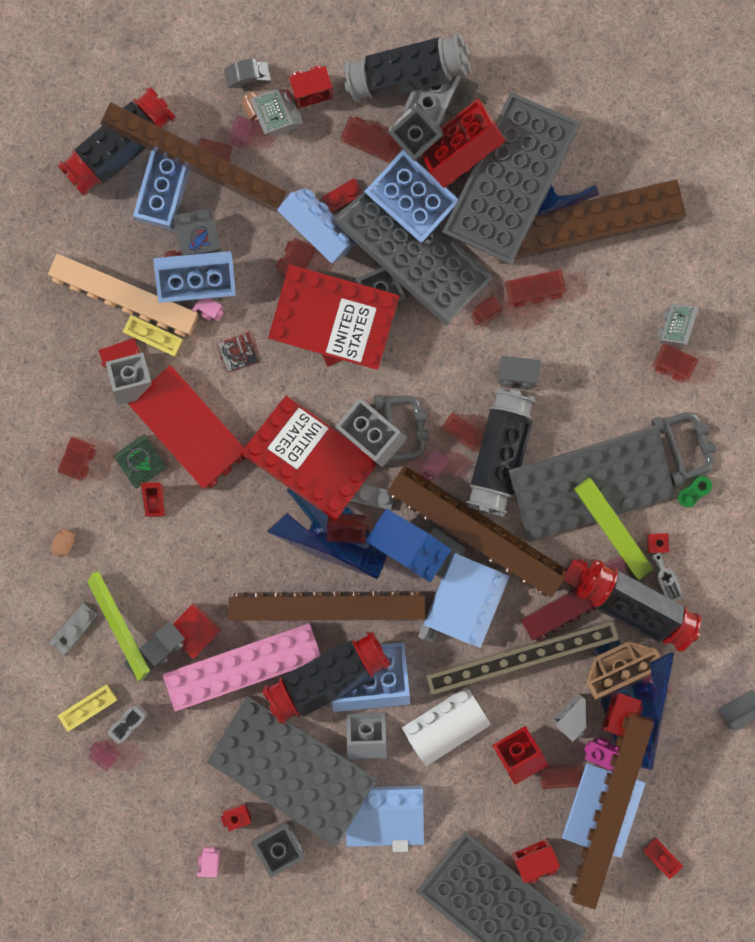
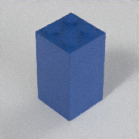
[365,508,452,583]

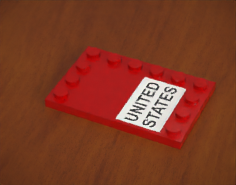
[268,264,400,371]
[241,395,377,521]

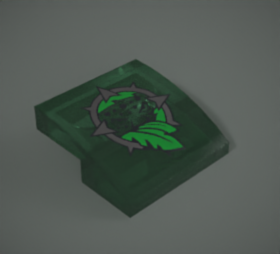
[113,434,168,489]

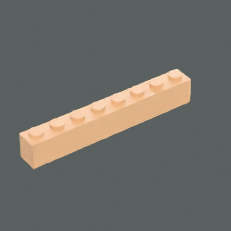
[48,254,199,337]

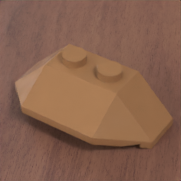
[586,641,666,700]

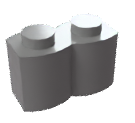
[108,704,148,744]

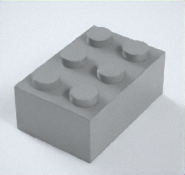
[335,398,407,467]

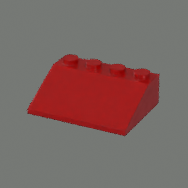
[422,98,506,188]

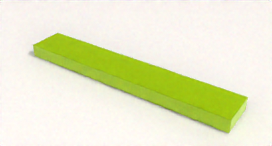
[574,478,654,581]
[87,571,150,681]

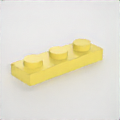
[123,315,183,357]
[58,684,118,732]

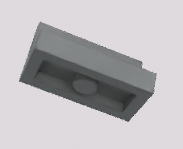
[719,690,755,731]

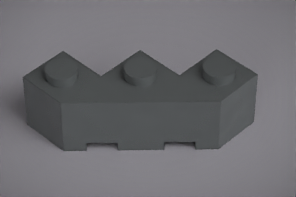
[124,621,185,681]

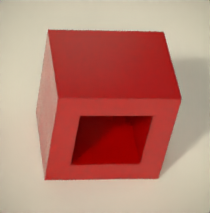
[647,533,669,553]

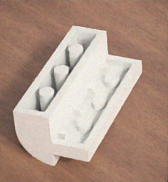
[402,686,491,766]

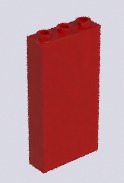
[127,365,246,490]

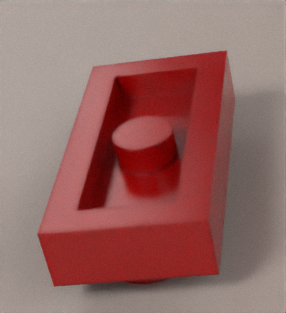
[322,178,363,214]
[642,837,684,880]

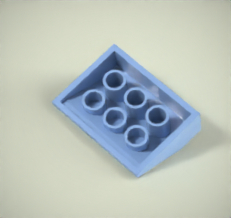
[364,150,458,243]
[423,553,510,648]
[328,642,410,712]
[562,763,646,858]
[346,786,424,847]

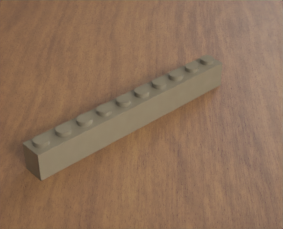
[426,620,619,695]

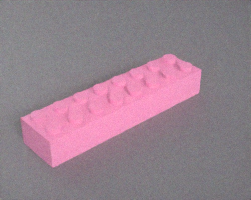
[162,622,322,711]

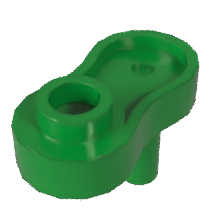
[677,476,712,508]

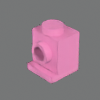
[192,298,224,322]
[197,846,220,877]

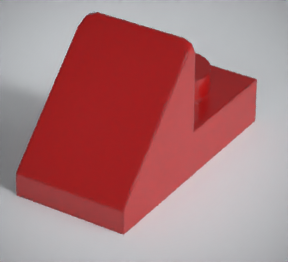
[141,482,165,517]

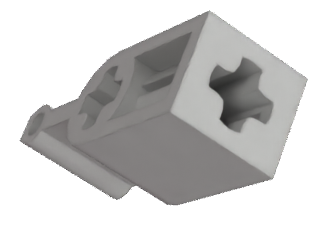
[652,553,684,601]

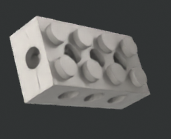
[402,58,469,126]

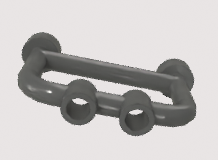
[374,394,429,467]
[651,412,716,488]

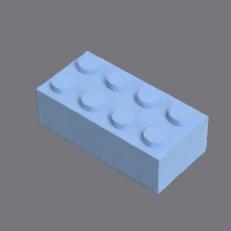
[133,150,190,231]
[277,188,357,263]
[154,251,236,303]

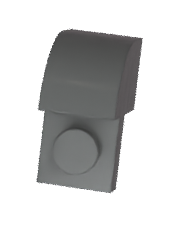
[224,59,271,88]

